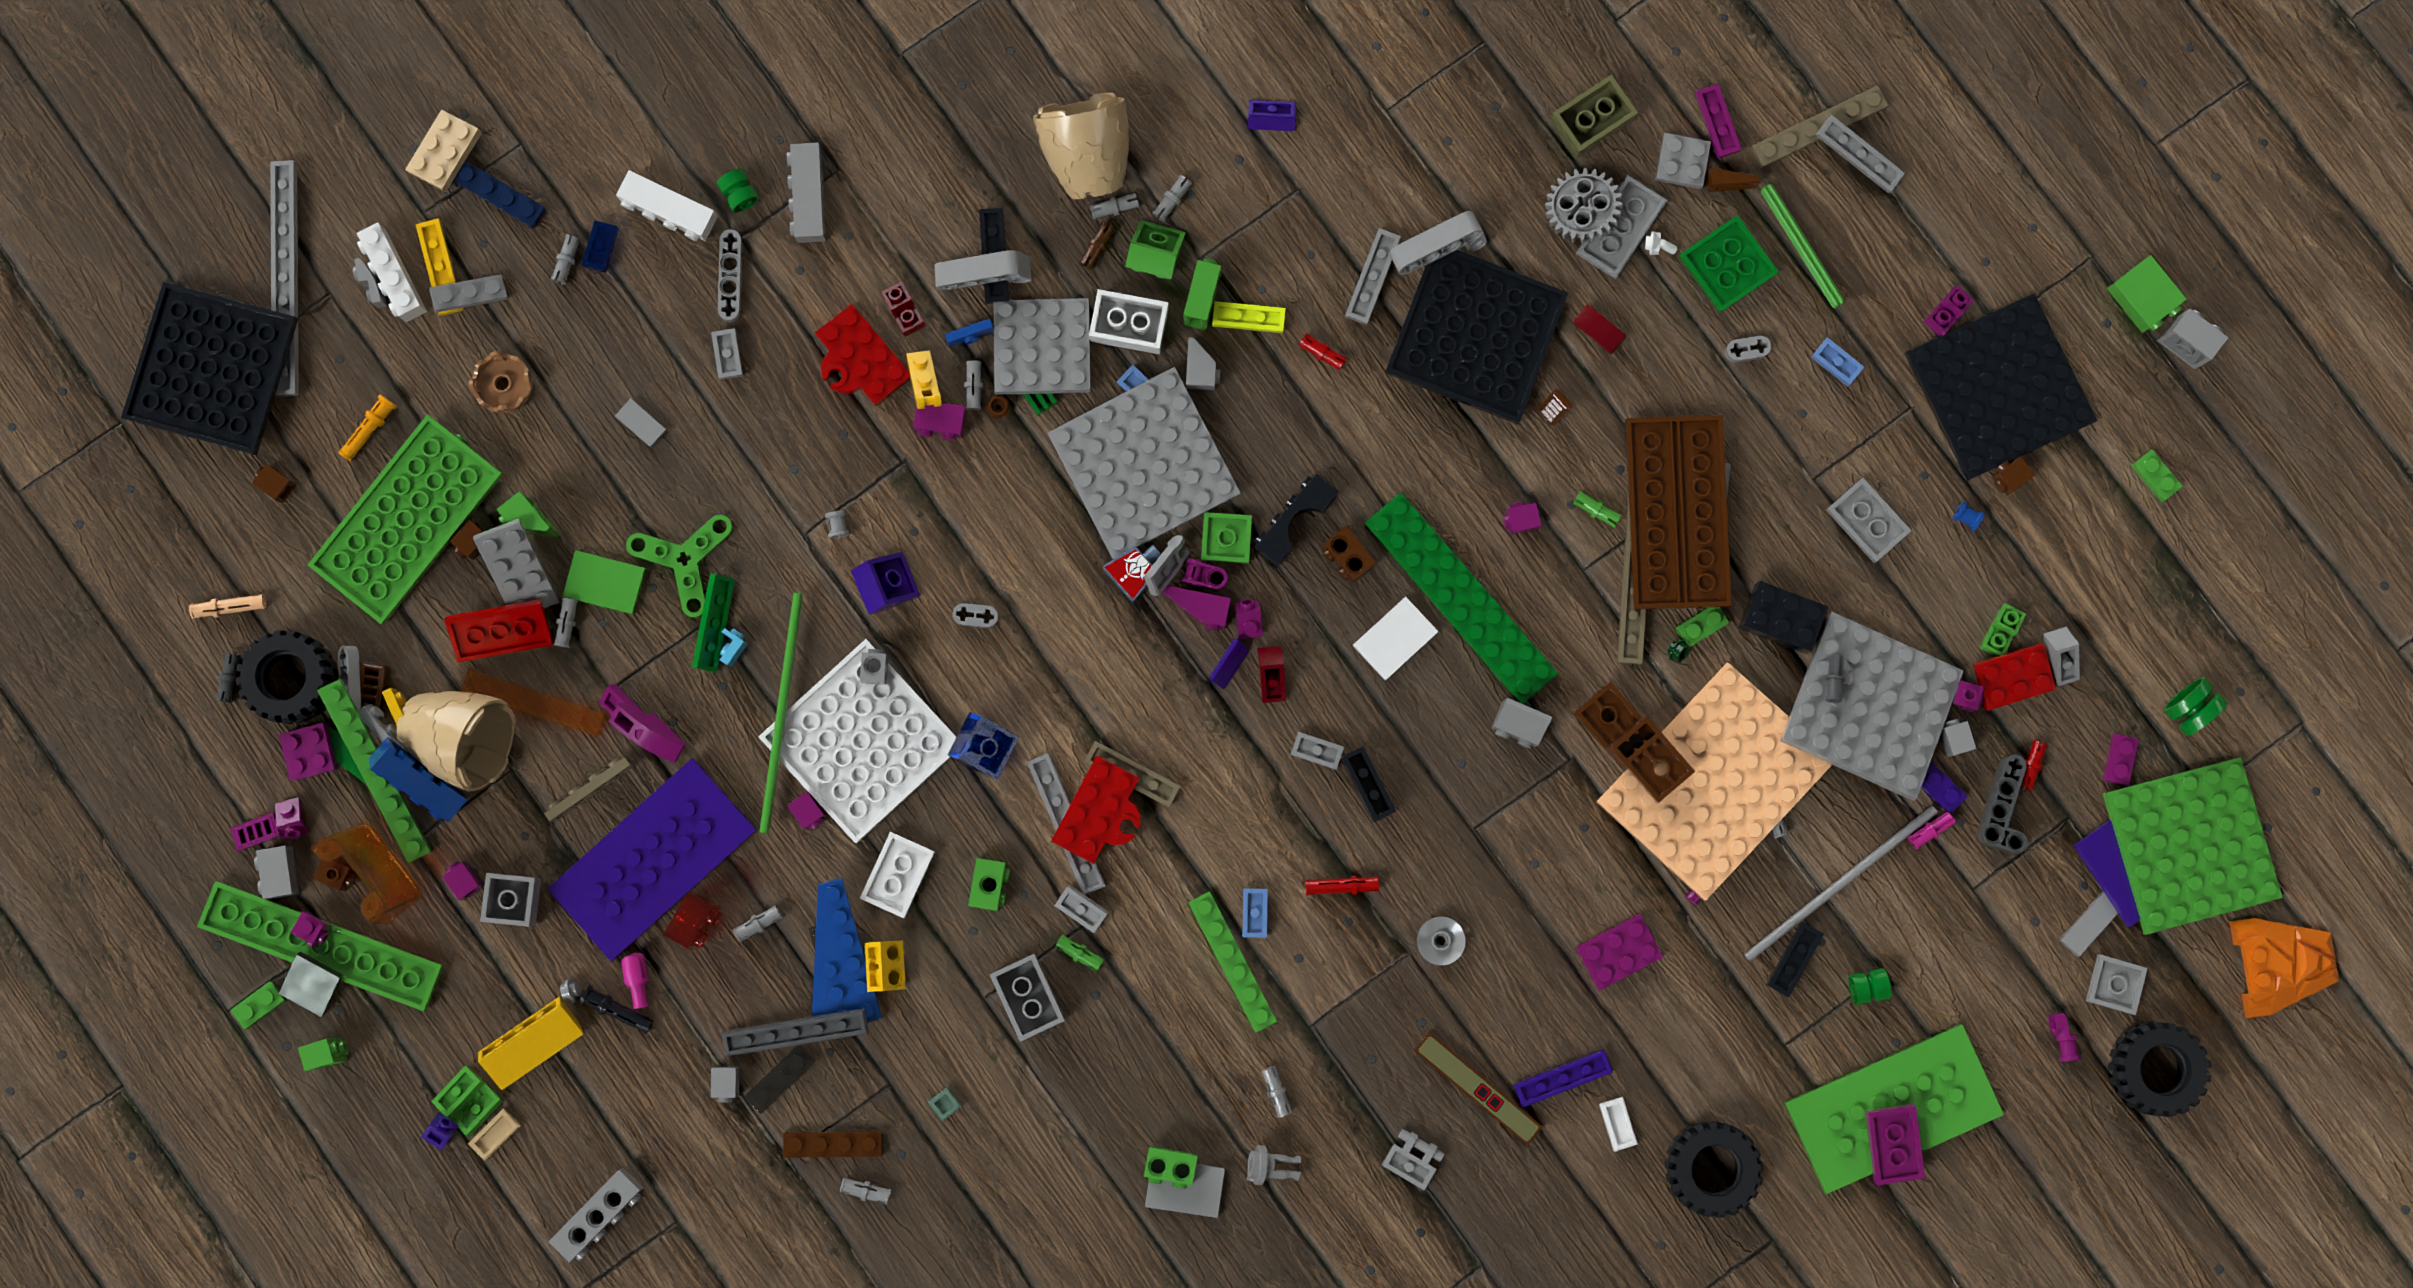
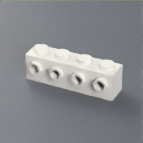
[616,170,718,241]
[357,222,427,322]

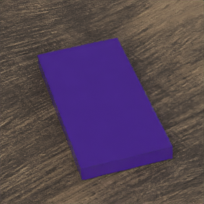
[2073,819,2140,927]

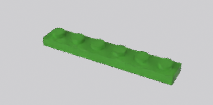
[1188,891,1277,1033]

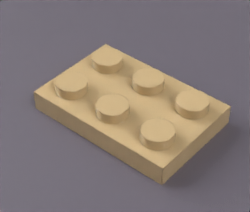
[405,109,482,192]

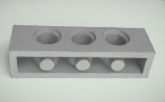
[549,1168,644,1263]

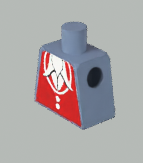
[1102,545,1161,604]

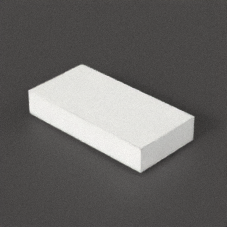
[1599,1097,1638,1152]

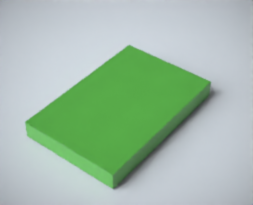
[563,550,646,615]

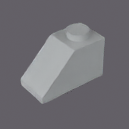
[1186,337,1220,390]
[2043,627,2080,687]

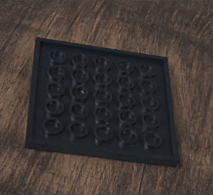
[1385,250,1568,425]
[121,282,299,456]
[1904,293,2098,481]

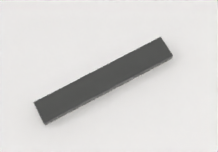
[721,1008,870,1056]

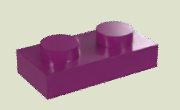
[2102,733,2139,786]

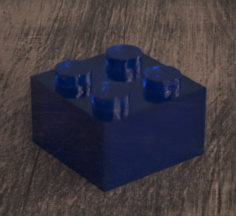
[947,712,1020,780]

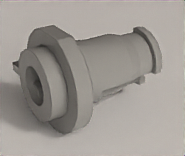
[1247,1145,1301,1185]

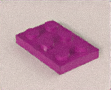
[1575,914,1663,991]
[1865,1104,1925,1186]

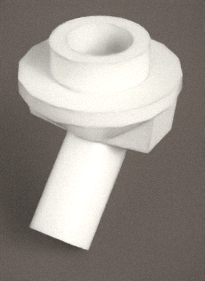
[1645,231,1677,255]

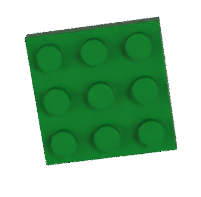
[1678,215,1779,314]

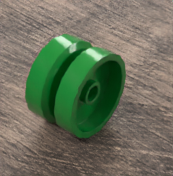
[2163,676,2228,737]

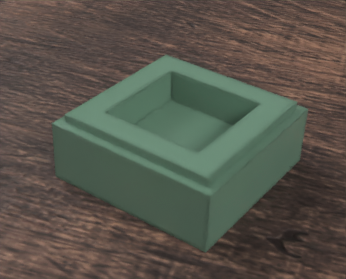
[928,1087,962,1121]

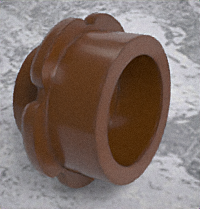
[987,395,1010,419]

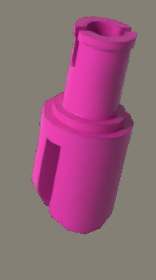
[621,952,649,1009]

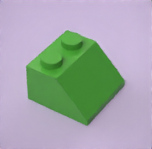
[1125,219,1186,279]
[497,491,560,538]

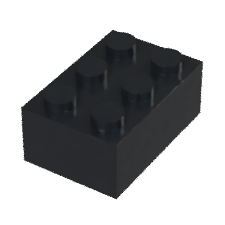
[1738,581,1828,654]

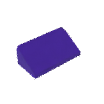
[1248,100,1296,131]
[1209,639,1249,689]

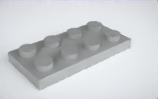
[473,518,559,608]

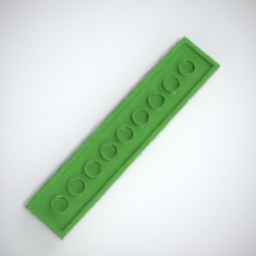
[197,881,444,1011]

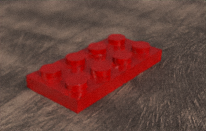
[444,599,554,663]

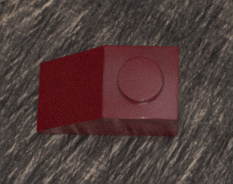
[1257,646,1286,703]

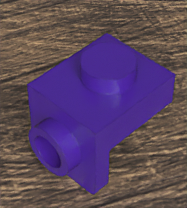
[421,1112,459,1150]

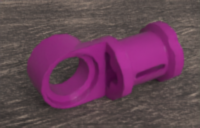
[2048,1013,2082,1062]

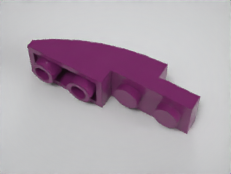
[599,683,686,763]

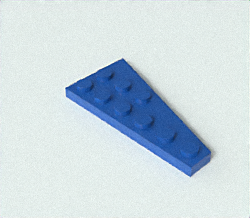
[812,877,882,1022]

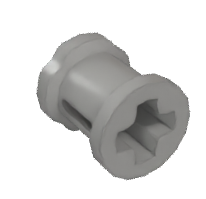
[825,511,850,539]

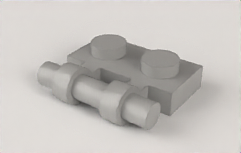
[1381,1129,1444,1190]

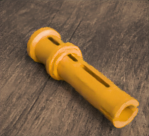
[338,394,397,462]

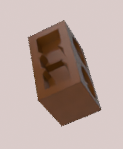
[1322,526,1376,584]

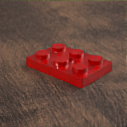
[1972,643,2056,711]

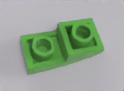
[1979,603,2026,657]

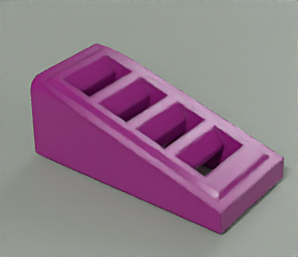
[230,812,283,851]

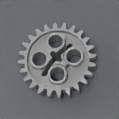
[1545,168,1623,244]

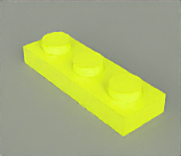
[1212,301,1286,333]

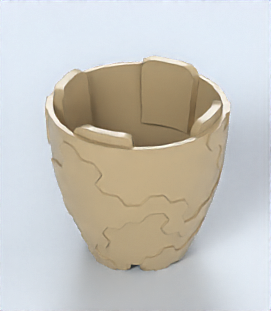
[1033,93,1129,199]
[396,691,516,792]

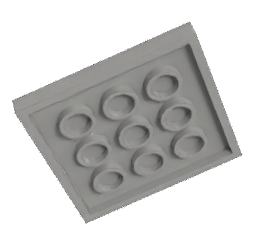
[994,298,1091,395]

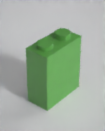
[2106,255,2187,333]
[1183,259,1221,331]

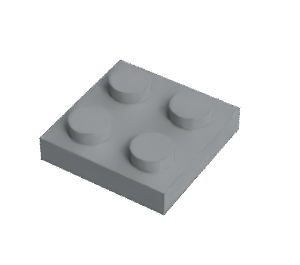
[1655,133,1711,189]
[2086,954,2148,1015]

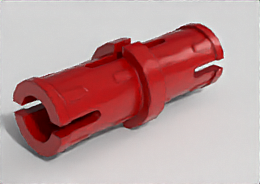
[1299,333,1347,371]
[2020,740,2048,791]

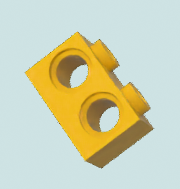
[865,940,906,992]

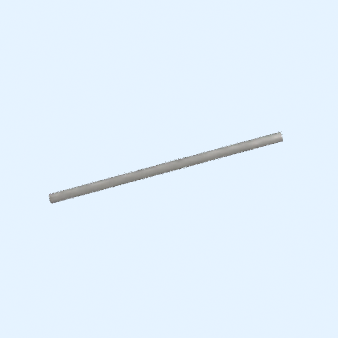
[1744,805,1938,962]

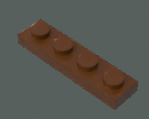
[783,1131,882,1158]

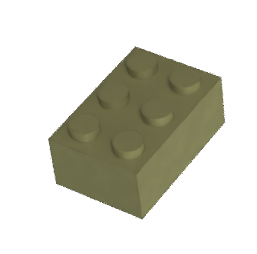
[1549,74,1638,159]

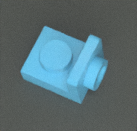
[720,628,748,668]

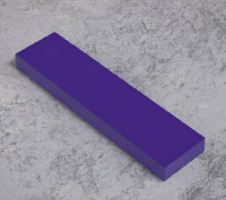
[1513,1049,1613,1108]

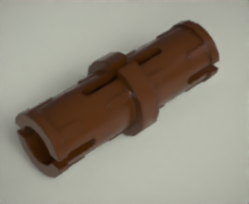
[1079,221,1115,270]

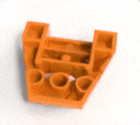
[2229,918,2339,1018]

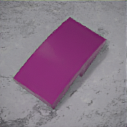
[1923,285,1974,336]

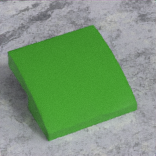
[431,1065,504,1137]

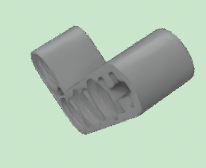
[1390,211,1487,275]
[934,250,1032,290]

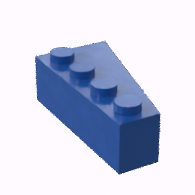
[368,736,467,822]

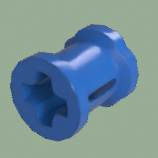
[1952,501,1985,532]

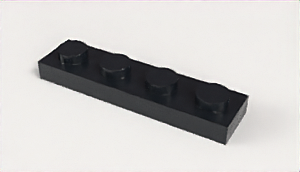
[979,208,1009,304]

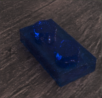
[581,220,619,273]

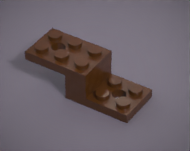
[1573,681,1695,803]

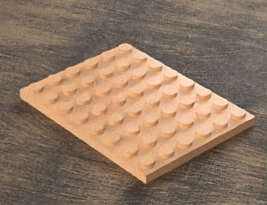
[1596,662,1832,901]

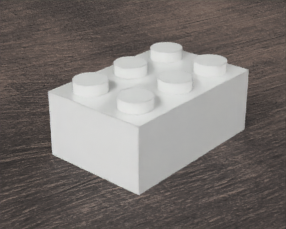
[1089,289,1169,354]

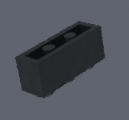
[1340,746,1396,823]

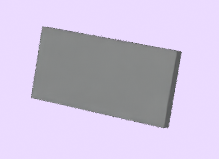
[1576,175,1667,279]

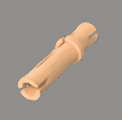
[189,594,267,619]

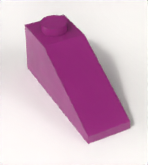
[1162,585,1231,632]

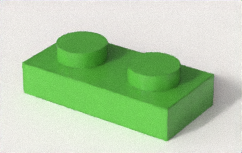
[2131,450,2183,502]
[1675,607,1729,647]
[230,981,287,1030]

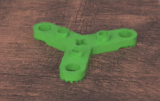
[626,515,733,618]

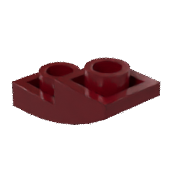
[881,281,926,337]
[1572,304,1627,354]

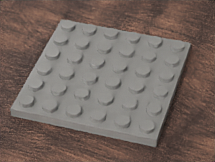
[1048,367,1241,559]
[1780,612,1963,801]

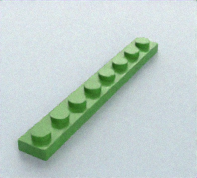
[317,679,432,863]

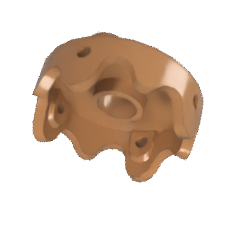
[469,351,533,413]

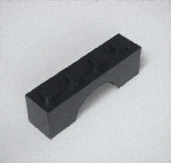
[1254,474,1338,568]

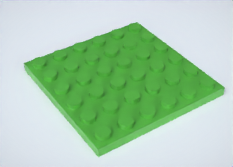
[2103,757,2283,935]

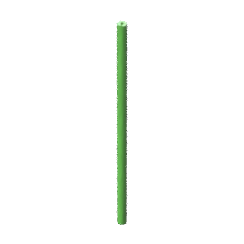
[759,593,803,834]

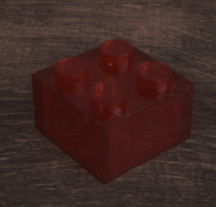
[663,892,721,949]

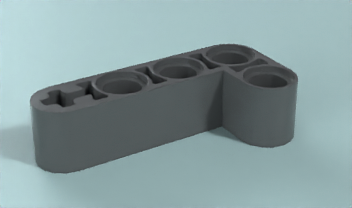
[1977,754,2028,854]

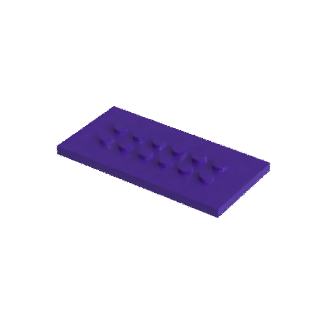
[548,758,757,961]

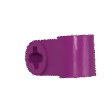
[1181,559,1228,592]

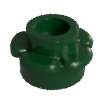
[1667,639,1689,663]

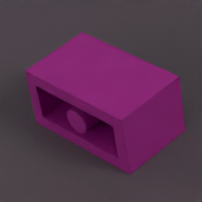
[913,403,967,441]

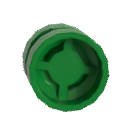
[716,168,760,213]
[1848,968,1891,1006]

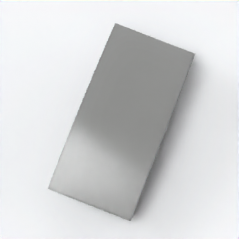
[353,258,387,308]

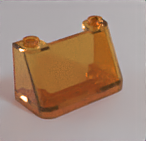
[311,823,421,925]

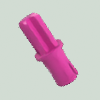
[1908,812,1955,850]

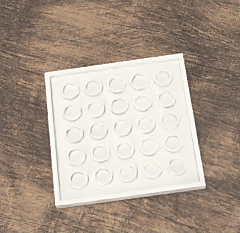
[759,639,964,844]

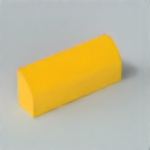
[478,996,584,1090]

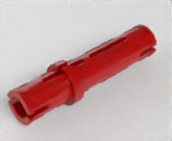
[1305,875,1379,896]

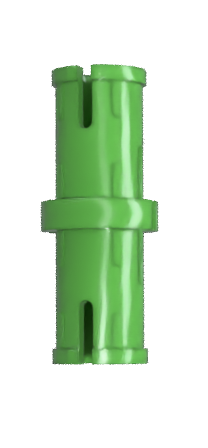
[1573,491,1622,528]
[1055,934,1104,972]

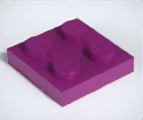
[279,722,338,781]

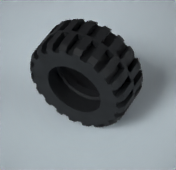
[236,630,338,724]
[2108,1022,2211,1117]
[1665,1121,1764,1218]

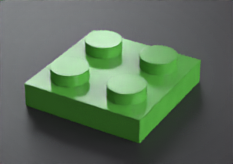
[1201,512,1252,564]

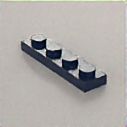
[453,160,546,229]

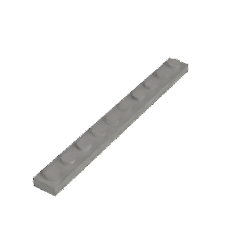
[270,160,299,397]

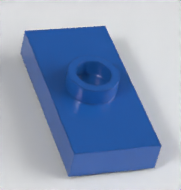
[945,319,994,348]

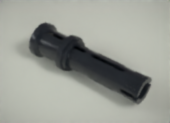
[579,985,654,1034]

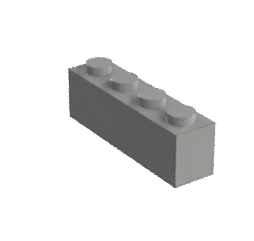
[787,143,826,243]

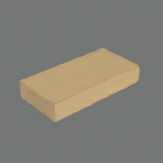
[468,1108,522,1161]

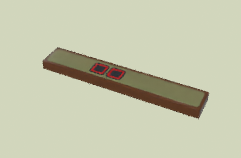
[1413,1032,1543,1146]

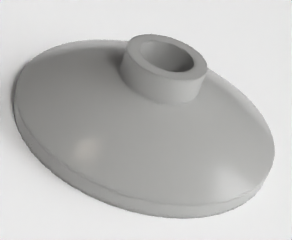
[1417,917,1466,965]

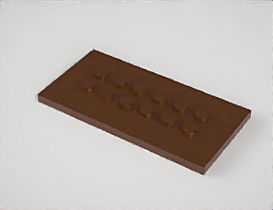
[1625,415,1732,610]

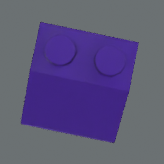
[851,552,920,615]

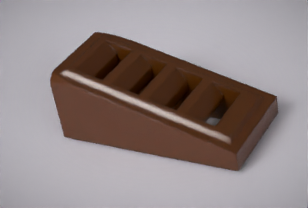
[1707,168,1760,192]
[1538,388,1572,426]
[360,661,390,710]

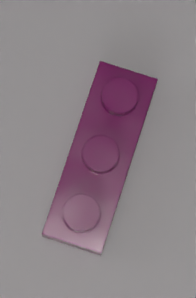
[1695,84,1742,159]

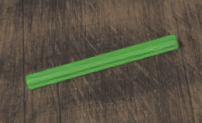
[1761,184,1845,308]

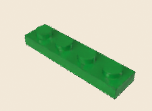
[691,573,735,673]

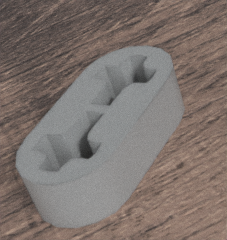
[1725,336,1771,363]
[952,603,999,628]

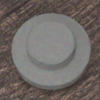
[560,978,582,1003]

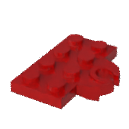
[815,304,911,407]
[1051,755,1141,864]

